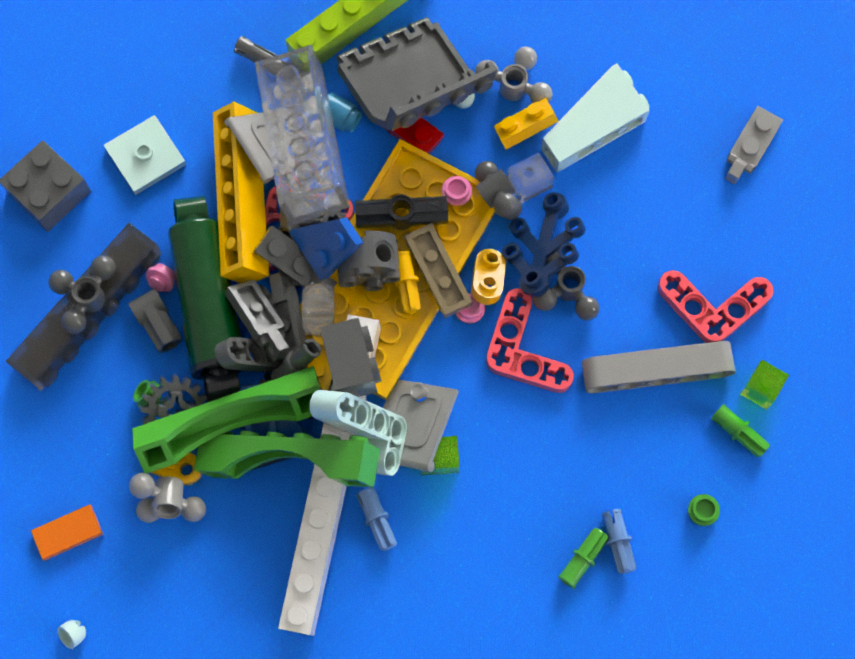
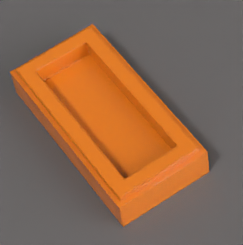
[31,504,104,561]

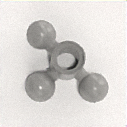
[475,46,553,103]
[129,473,206,523]

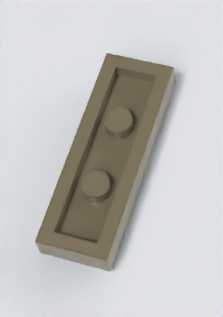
[404,223,473,318]

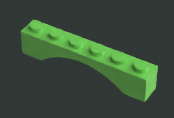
[132,366,323,473]
[194,431,380,488]

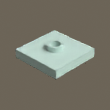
[104,115,187,195]

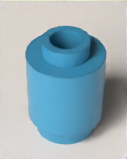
[316,93,362,133]

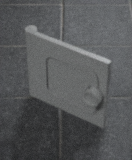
[224,109,323,184]
[383,380,459,472]

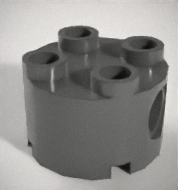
[338,230,400,291]

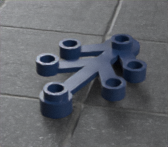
[502,192,586,297]

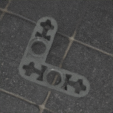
[215,284,283,373]

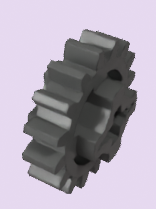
[139,374,208,424]

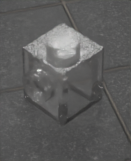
[507,153,554,204]

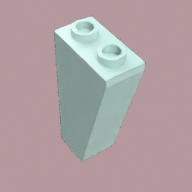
[541,63,650,173]

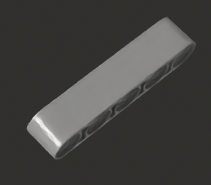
[581,341,736,393]

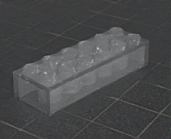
[255,45,350,225]

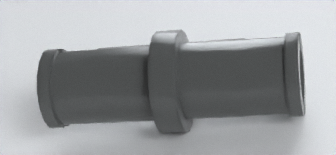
[271,339,321,380]

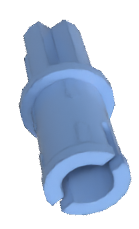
[356,488,397,551]
[602,509,636,574]

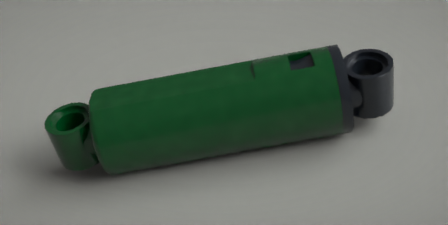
[168,196,242,402]

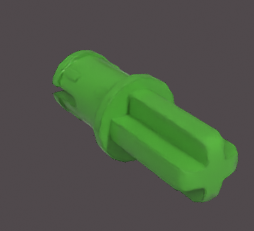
[711,404,770,457]
[558,528,609,589]

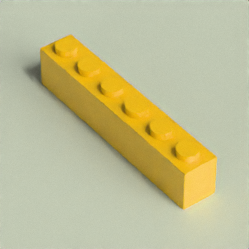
[212,102,269,283]

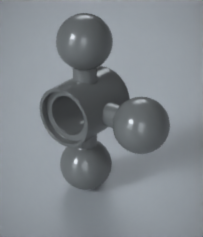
[475,161,522,220]
[533,251,600,321]
[48,255,116,334]

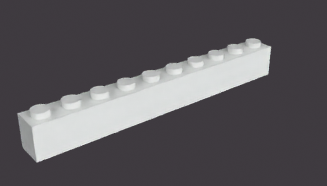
[278,314,381,636]

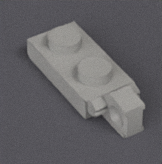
[725,106,783,185]

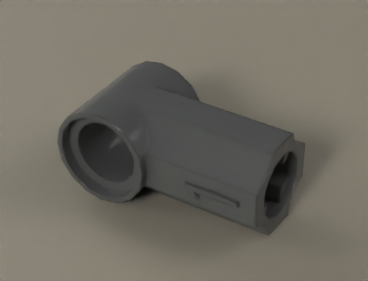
[128,288,183,353]

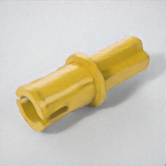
[395,251,421,313]

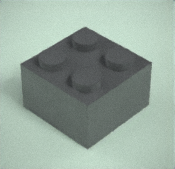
[0,140,91,232]
[320,318,382,397]

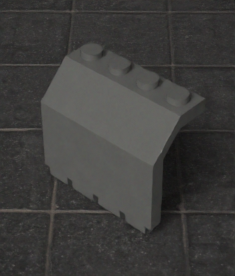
[337,17,498,131]

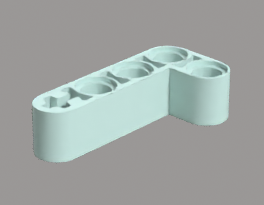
[310,390,407,476]

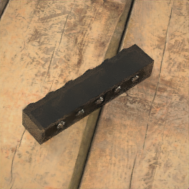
[6,223,161,391]

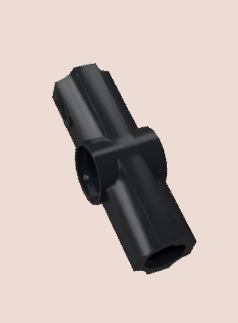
[355,194,448,230]

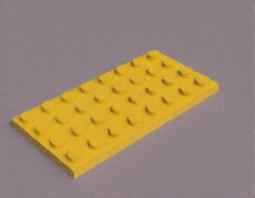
[300,139,495,401]

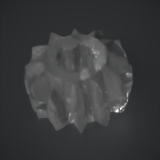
[302,283,335,337]

